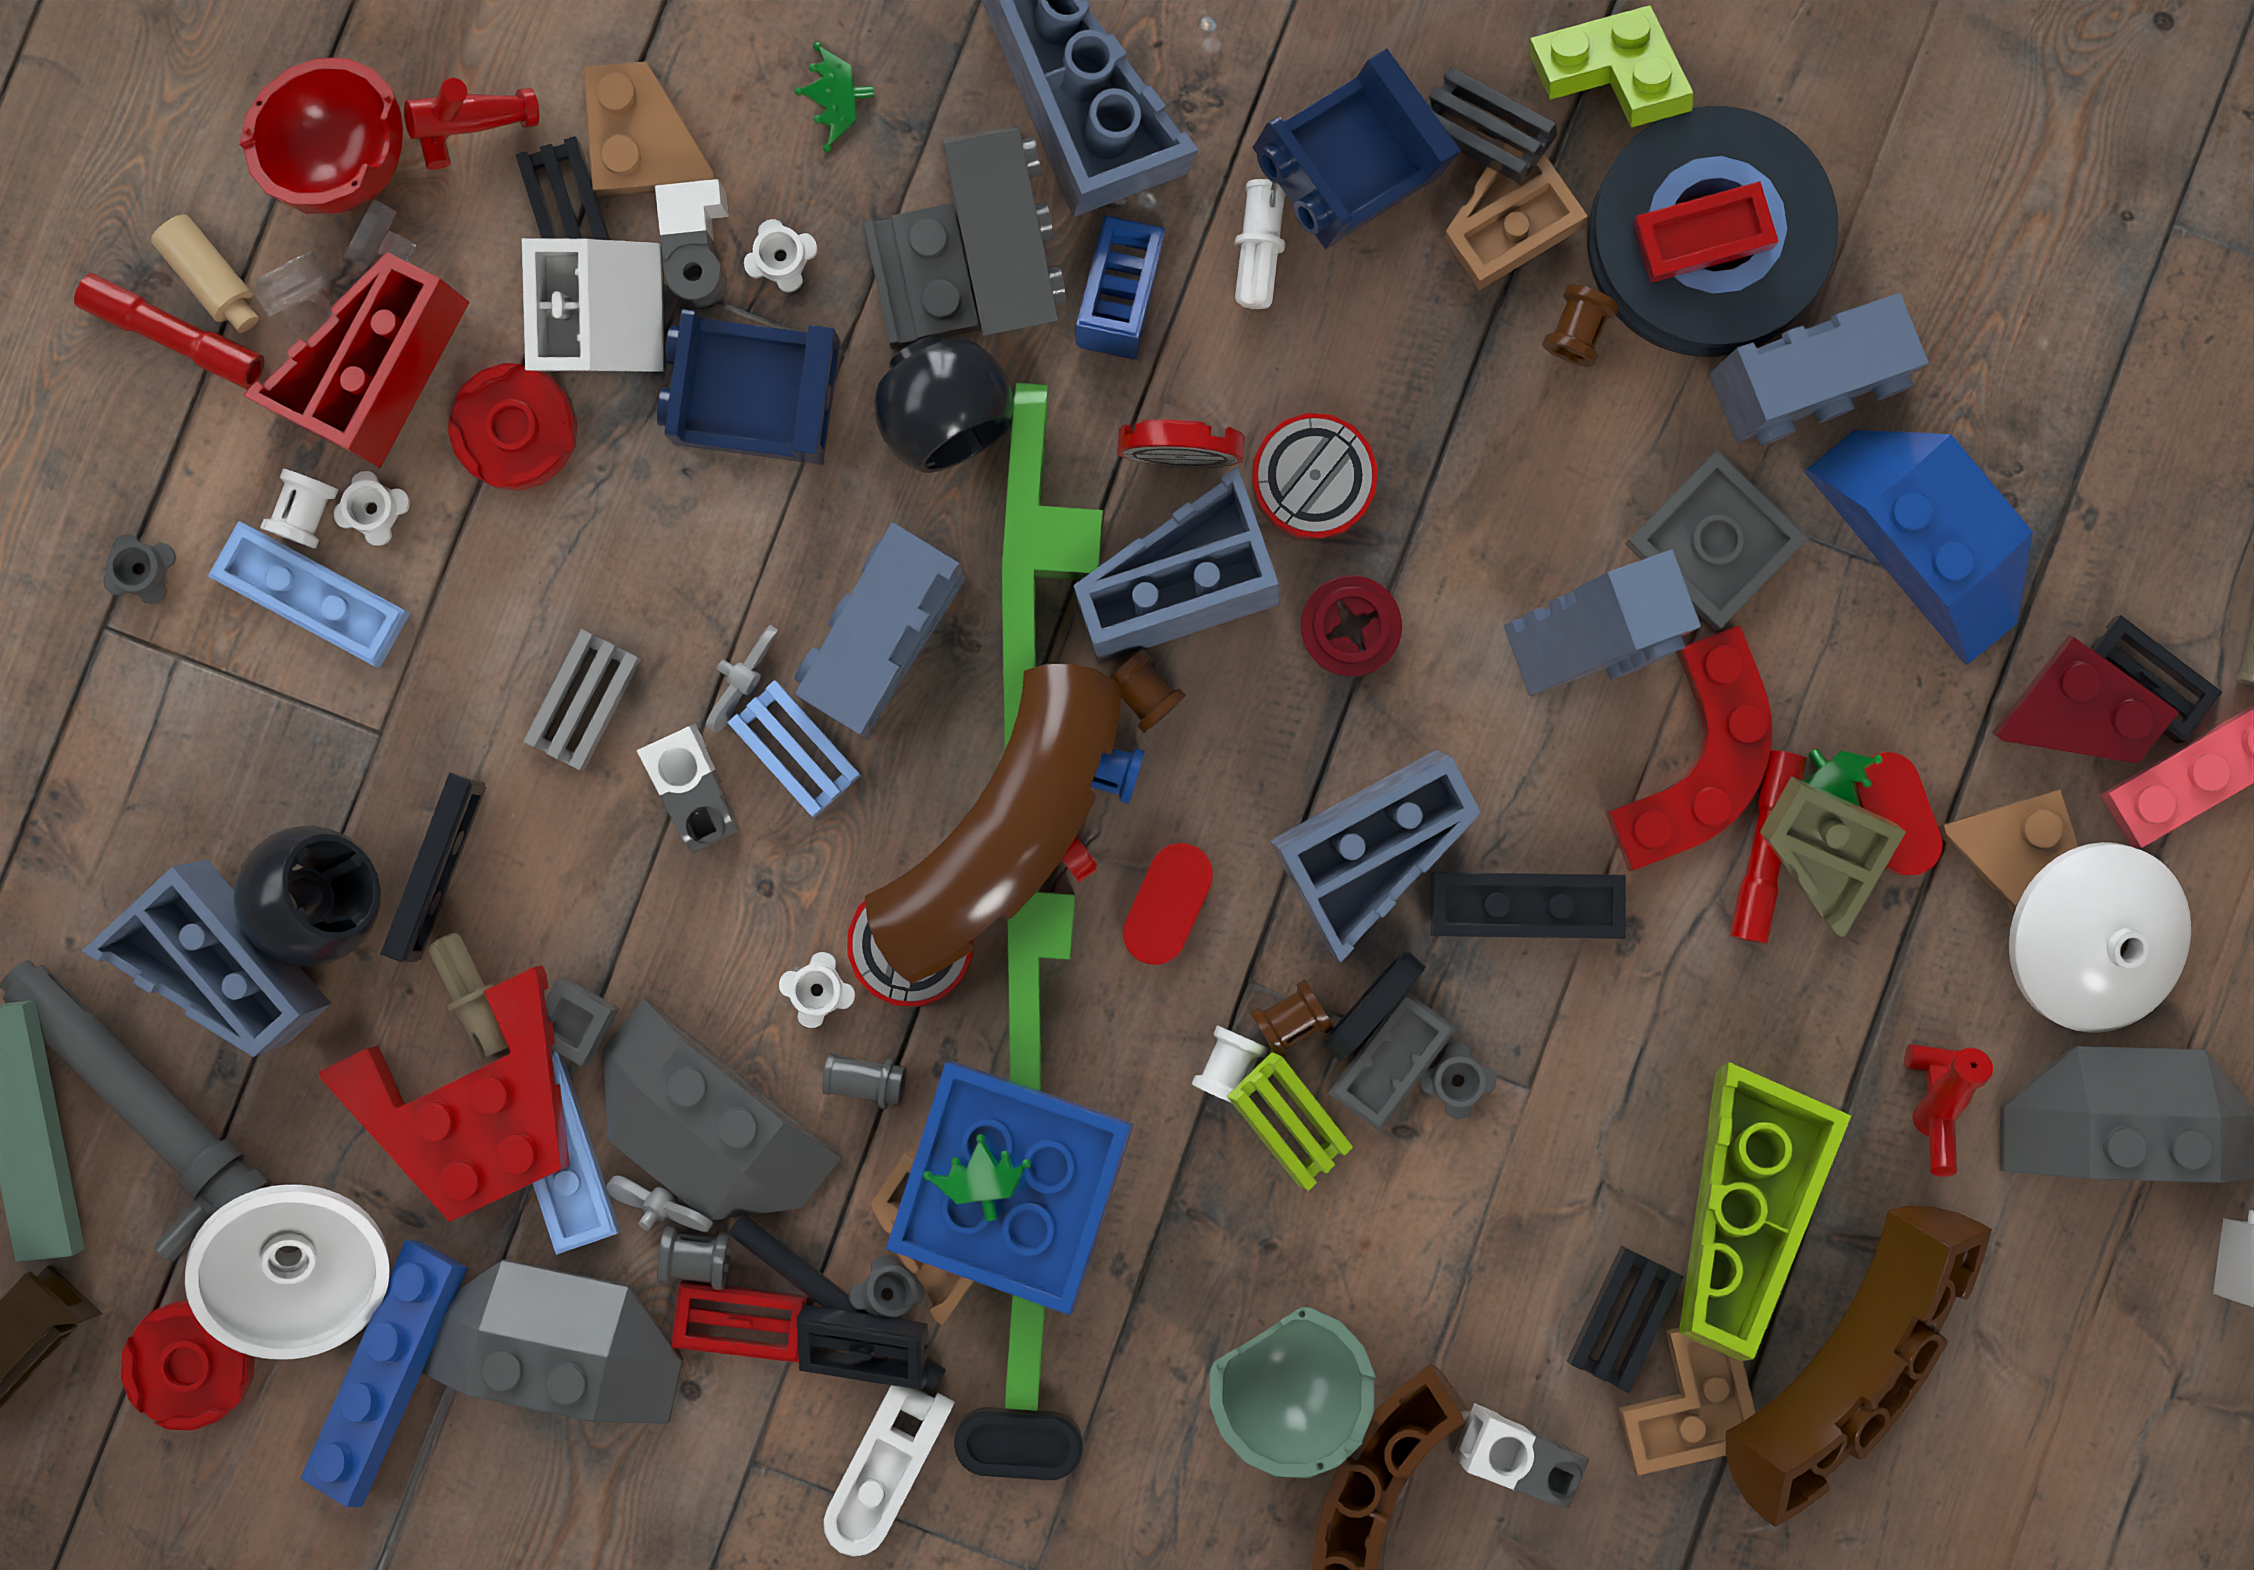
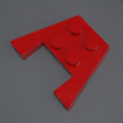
[318,965,570,1222]

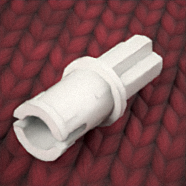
[1235,179,1286,309]

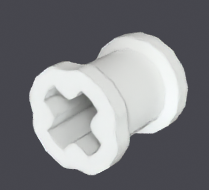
[260,469,338,549]
[1192,1025,1269,1102]

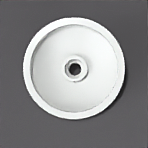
[2009,842,2191,1033]
[185,1185,389,1360]

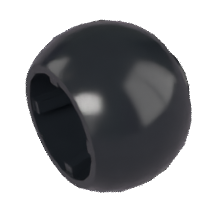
[874,336,1014,473]
[234,825,381,967]

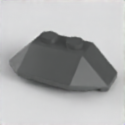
[603,998,843,1220]
[2000,1046,2254,1183]
[422,1259,683,1424]

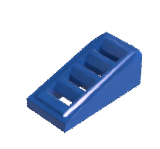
[1076,215,1166,359]

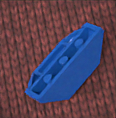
[1804,430,2033,665]

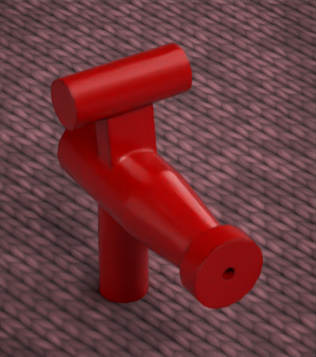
[404,77,540,170]
[1904,1044,1993,1177]

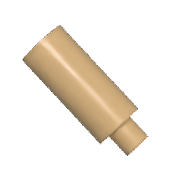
[151,214,259,333]

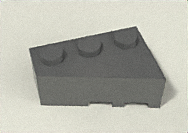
[943,124,1067,336]

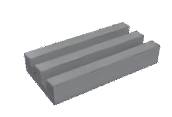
[523,629,642,772]

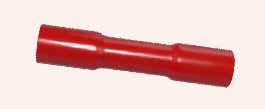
[74,273,264,390]
[1729,750,1807,944]

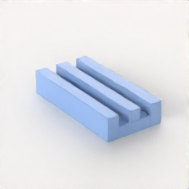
[727,680,862,818]

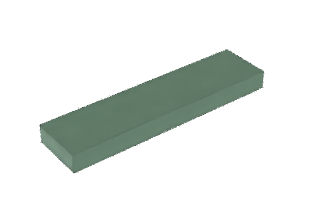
[0,1000,85,1262]

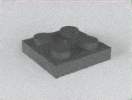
[1624,450,1809,631]

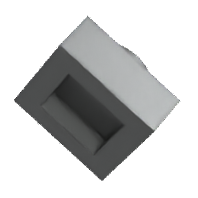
[545,977,619,1067]

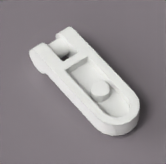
[824,1385,955,1556]

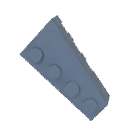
[981,0,1199,217]
[1503,549,1701,696]

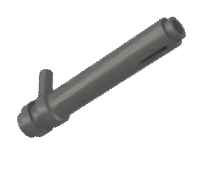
[0,960,272,1261]

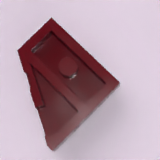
[1992,635,2179,763]

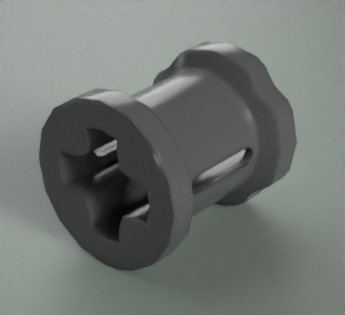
[657,1225,732,1290]

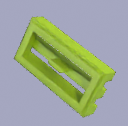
[1227,1052,1353,1191]

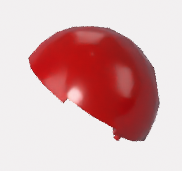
[239,58,403,214]

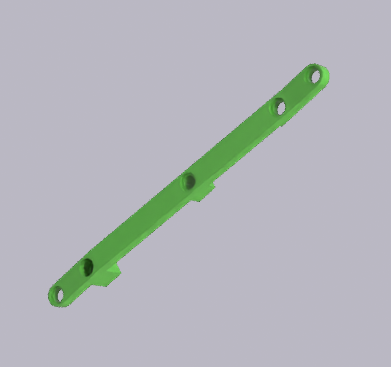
[1002,383,1103,1411]

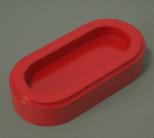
[1855,752,1942,876]
[1123,843,1213,965]

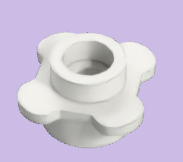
[744,219,817,293]
[334,471,410,546]
[779,952,855,1028]

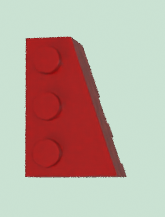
[243,252,470,468]

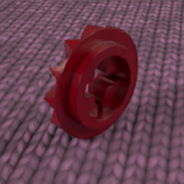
[1300,575,1402,677]

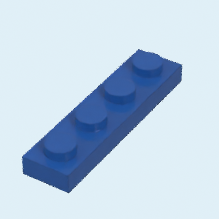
[301,1240,468,1508]

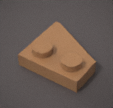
[1445,126,1588,290]

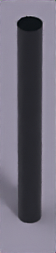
[727,1213,946,1390]

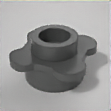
[103,534,176,604]
[1419,1042,1496,1119]
[848,1256,925,1320]

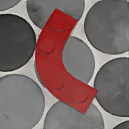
[1605,625,1772,871]

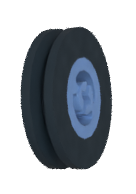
[1587,106,1839,357]

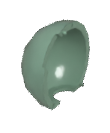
[1209,1307,1376,1478]

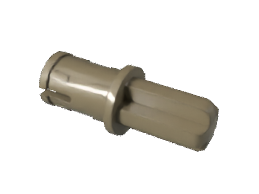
[428,933,508,1061]

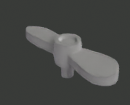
[706,625,779,732]
[605,1176,713,1232]

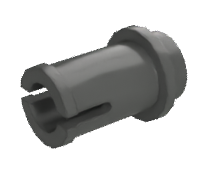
[822,1053,907,1109]

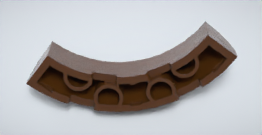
[865,664,1122,984]
[1726,1206,1992,1527]
[1312,1363,1470,1570]

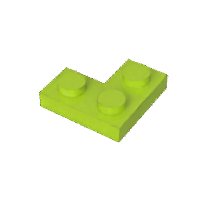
[1530,5,1694,128]

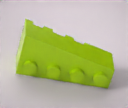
[1679,1062,1851,1361]

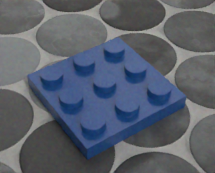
[886,1061,1134,1315]

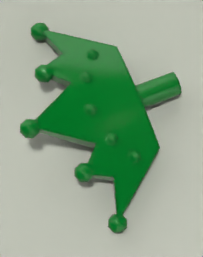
[794,42,874,153]
[1803,749,1883,807]
[923,1134,1031,1221]

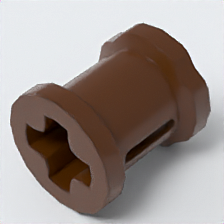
[1542,284,1619,367]
[1110,648,1187,733]
[1250,979,1334,1058]

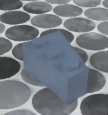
[1709,293,1929,446]
[1074,466,1279,664]
[794,522,966,739]
[1270,750,1481,963]
[81,860,331,1057]

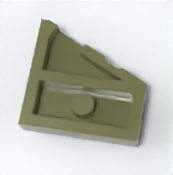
[1760,776,1906,938]

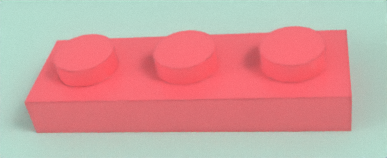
[2100,705,2254,849]

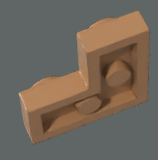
[1618,1327,1755,1476]

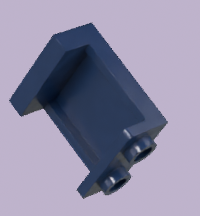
[1252,48,1461,250]
[657,309,841,465]

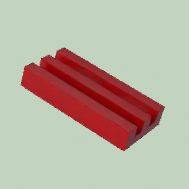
[671,1280,809,1363]

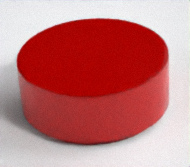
[1062,836,1098,883]

